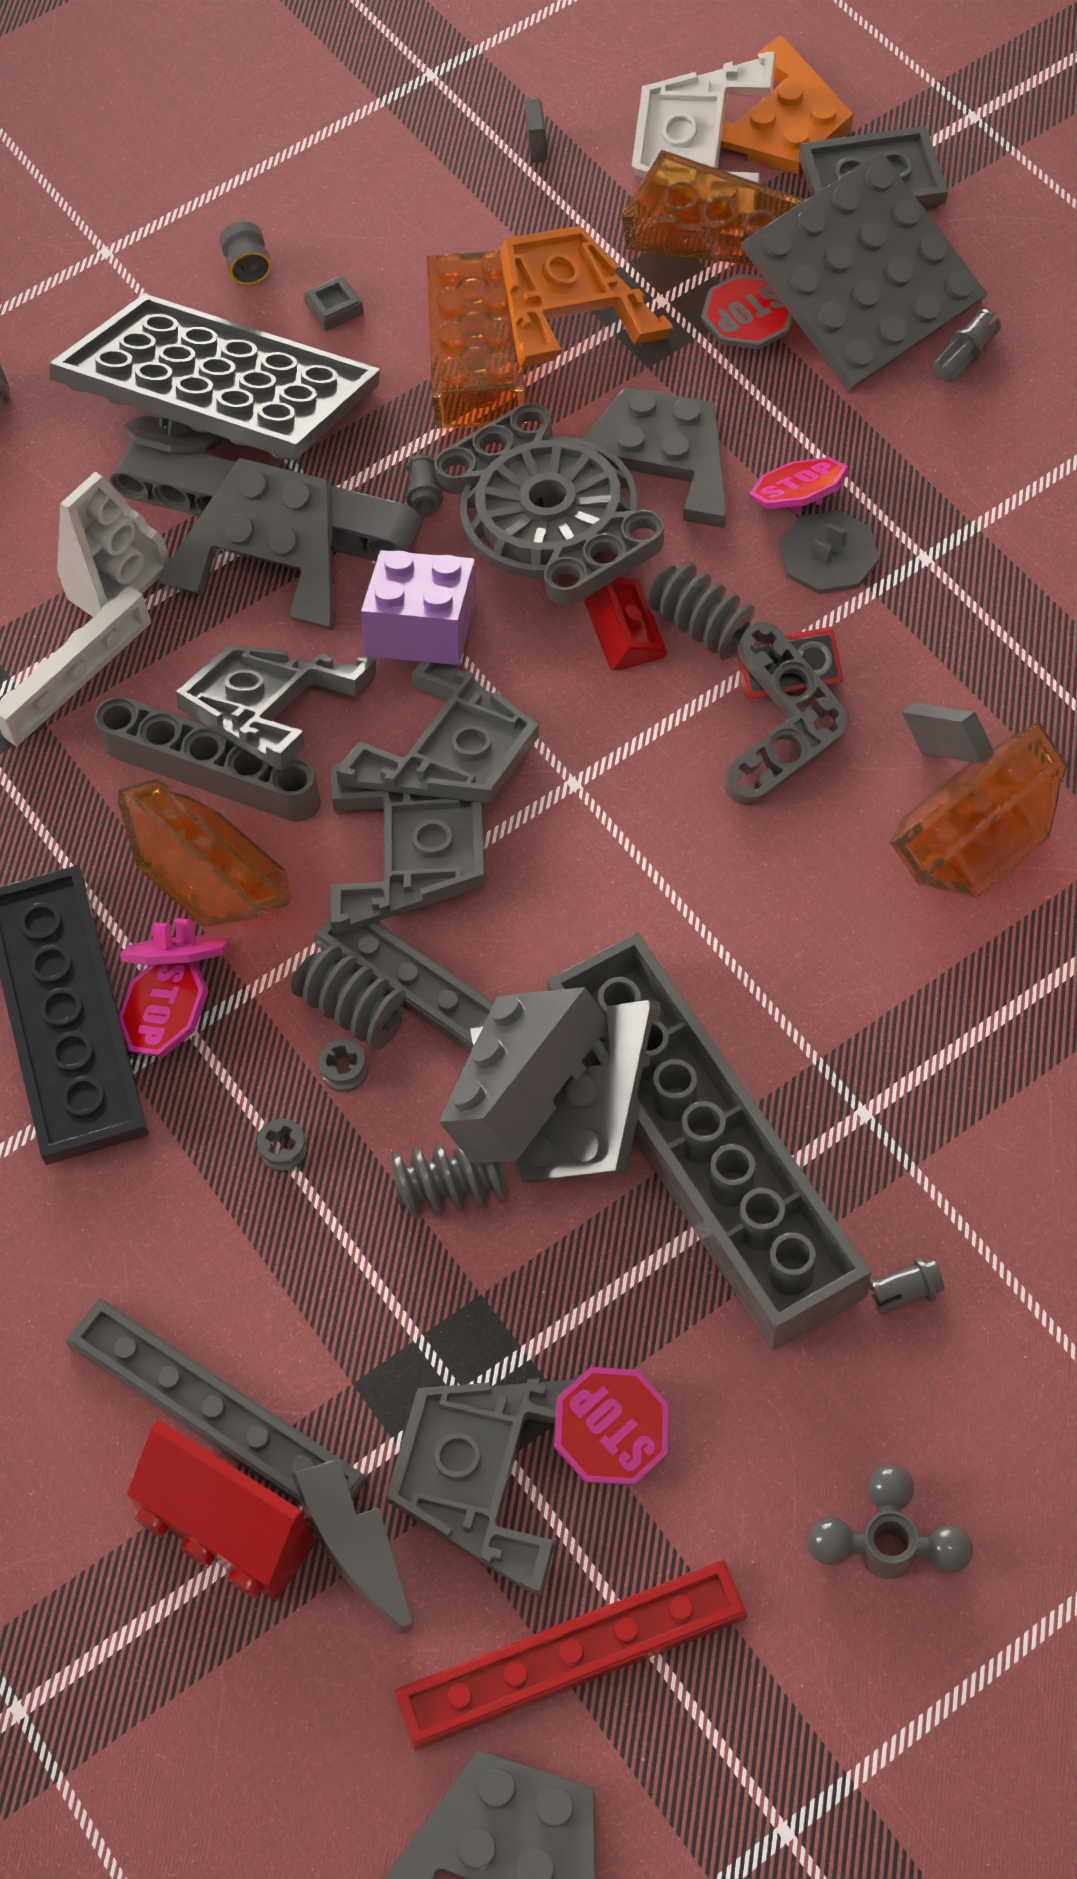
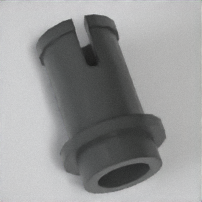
[406,454,443,515]
[869,1257,945,1315]

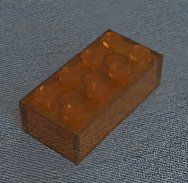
[427,250,527,429]

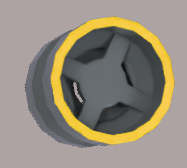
[220,221,272,285]

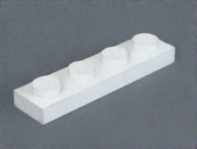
[0,585,151,747]

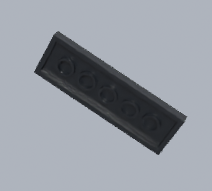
[0,865,149,1165]

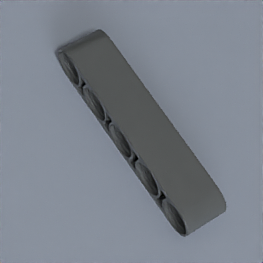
[94,696,321,822]

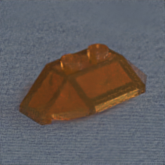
[890,722,1067,897]
[117,779,291,927]

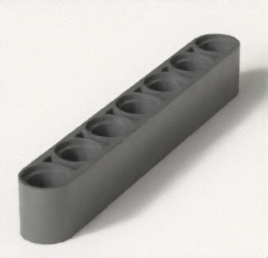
[110,440,423,562]

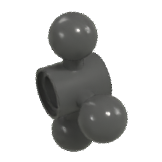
[807,1464,973,1579]

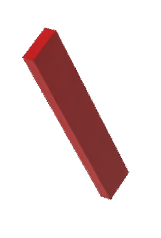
[394,1559,747,1751]

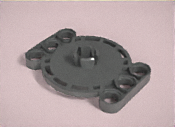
[435,403,664,606]

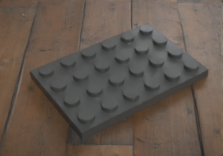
[50,294,380,461]

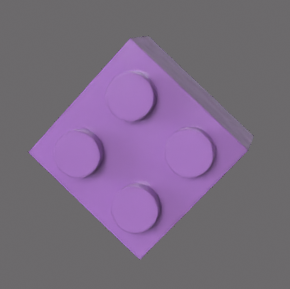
[361,550,476,665]

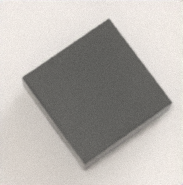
[525,98,547,162]
[303,275,364,331]

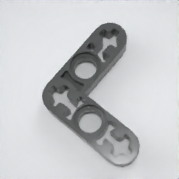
[724,622,848,805]

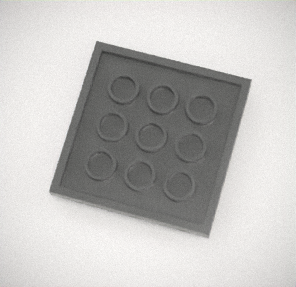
[741,151,987,392]

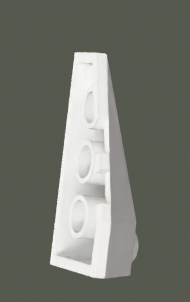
[57,472,170,617]

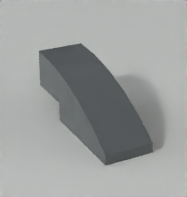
[294,1458,413,1635]

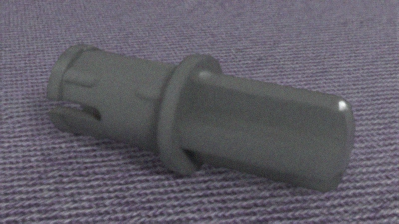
[933,309,1001,382]

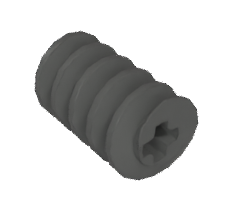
[647,562,755,660]
[290,944,406,1050]
[391,1143,508,1219]

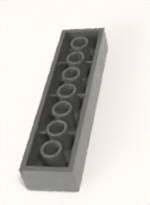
[547,932,872,1351]

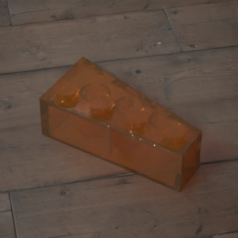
[621,149,806,266]

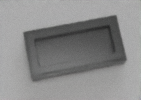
[902,702,994,764]

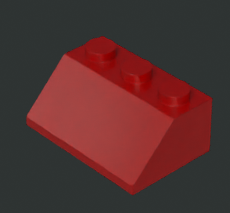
[127,1419,316,1601]

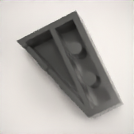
[439,987,609,1163]

